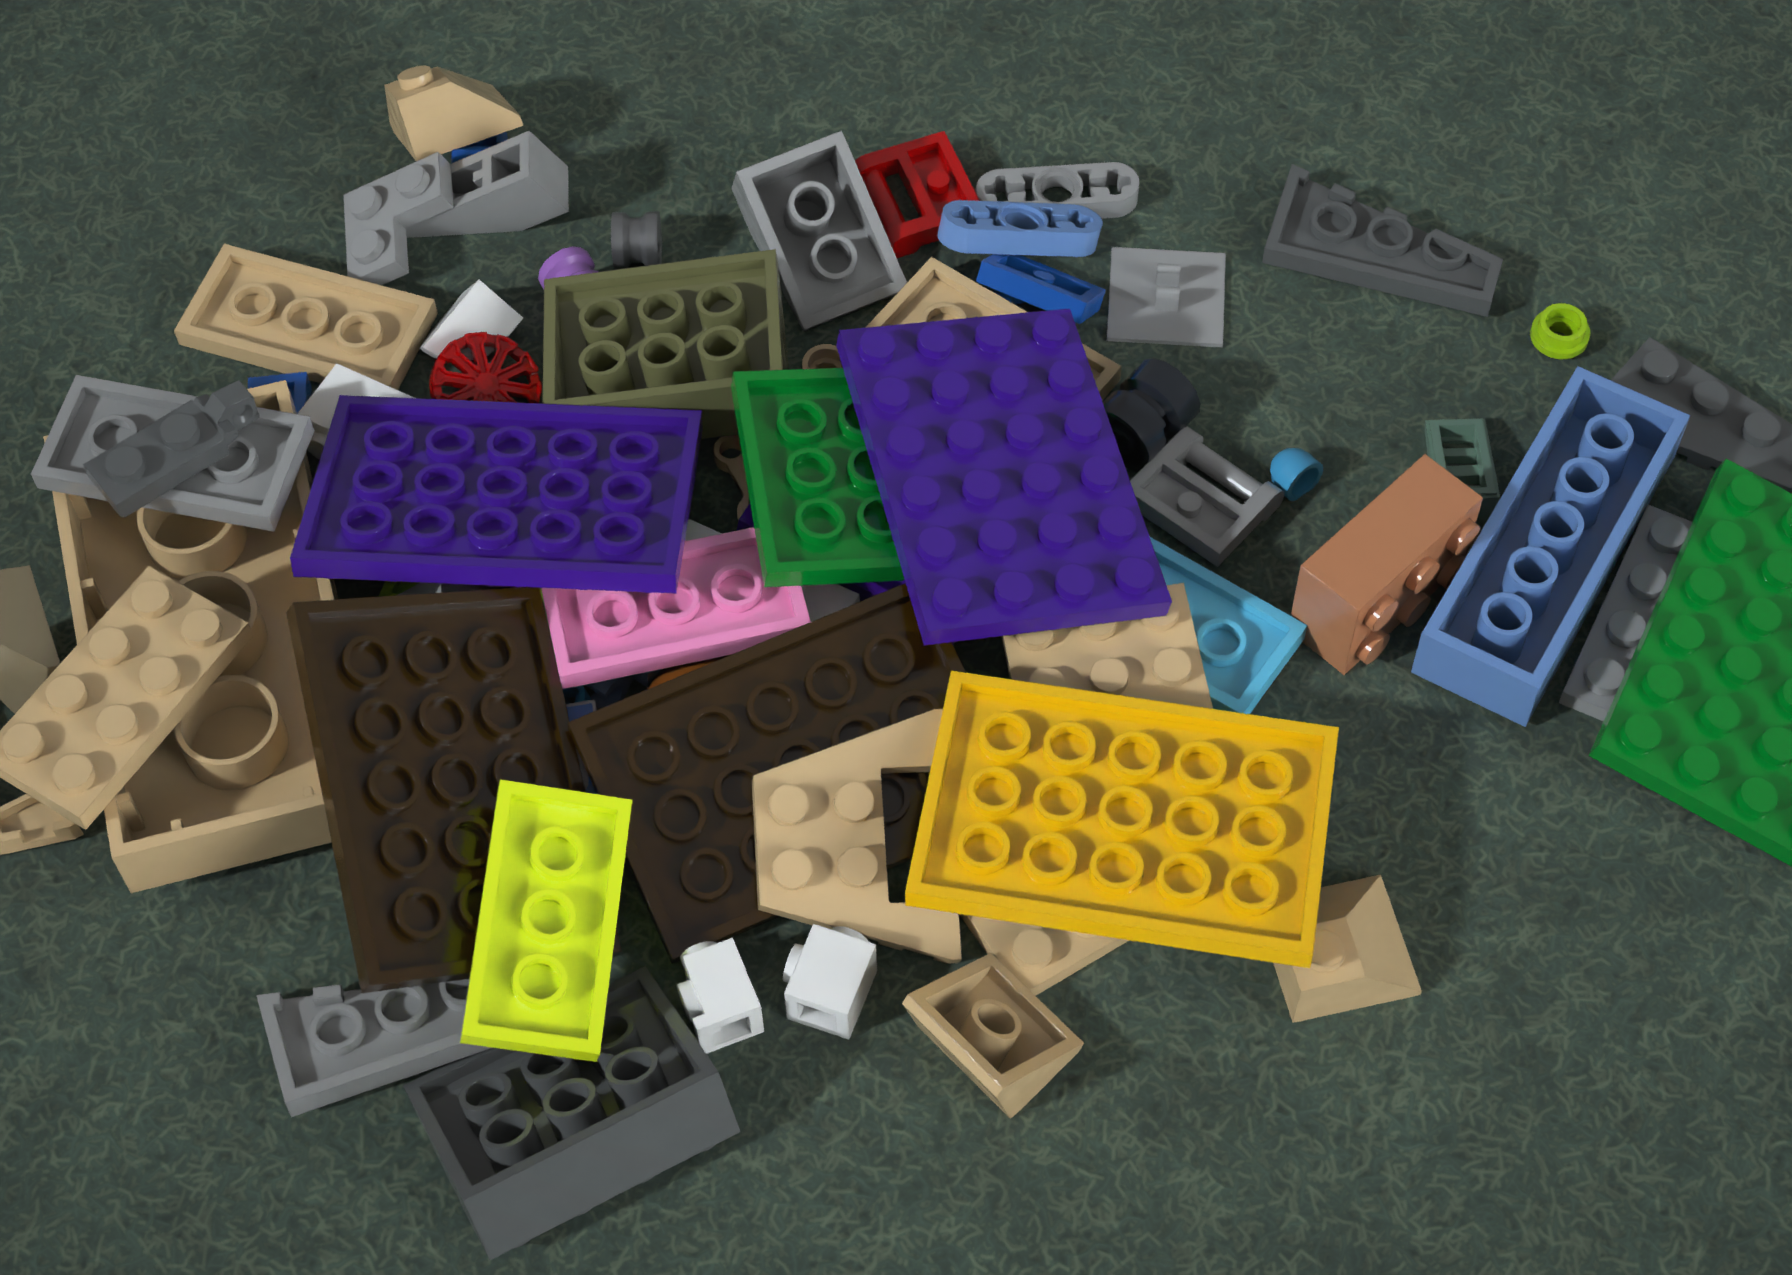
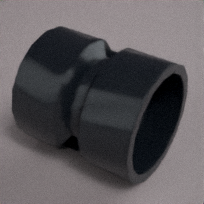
[1103,358,1201,471]

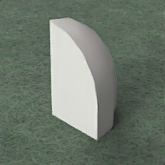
[420,280,523,361]

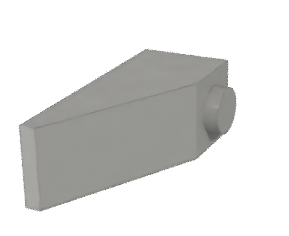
[406,131,569,238]

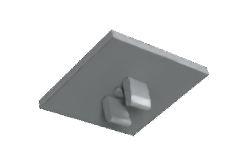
[1107,247,1226,348]

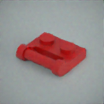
[855,131,980,258]

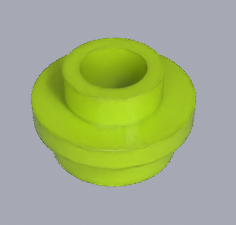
[1530,303,1590,359]

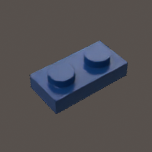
[976,254,1106,324]

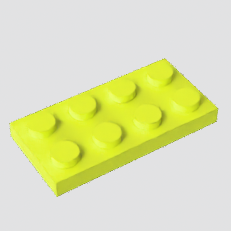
[460,779,632,1062]

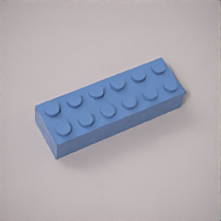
[1411,366,1690,727]

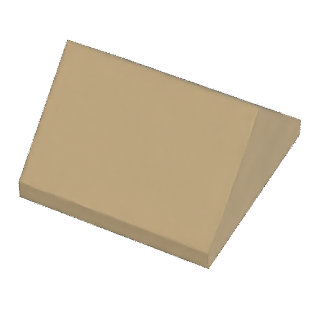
[902,953,1084,1119]

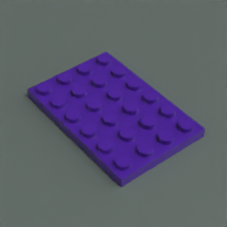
[836,308,1172,646]
[290,395,703,594]

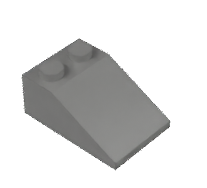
[731,131,907,332]

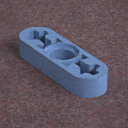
[937,200,1102,257]

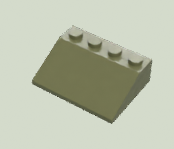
[543,249,789,439]

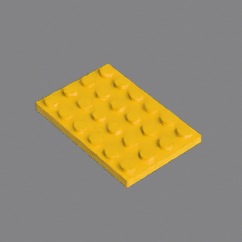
[905,671,1339,968]

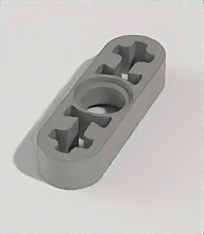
[976,162,1139,218]

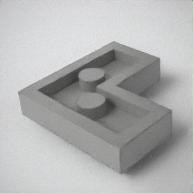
[343,152,454,285]

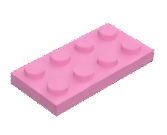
[541,527,811,690]

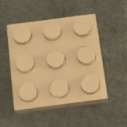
[1001,583,1213,709]

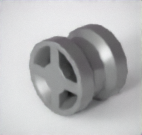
[611,211,662,270]

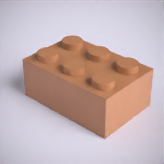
[1291,454,1483,675]

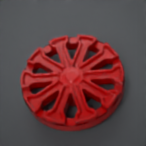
[429,332,542,403]

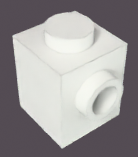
[783,924,877,1040]

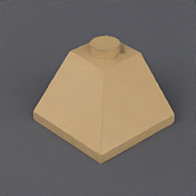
[384,66,523,161]
[1273,875,1422,1023]

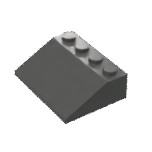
[403,966,741,1260]

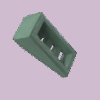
[1425,418,1500,531]

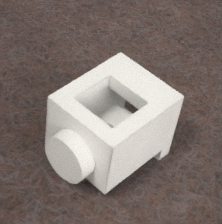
[676,938,764,1054]

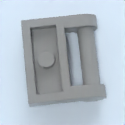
[1130,426,1284,567]

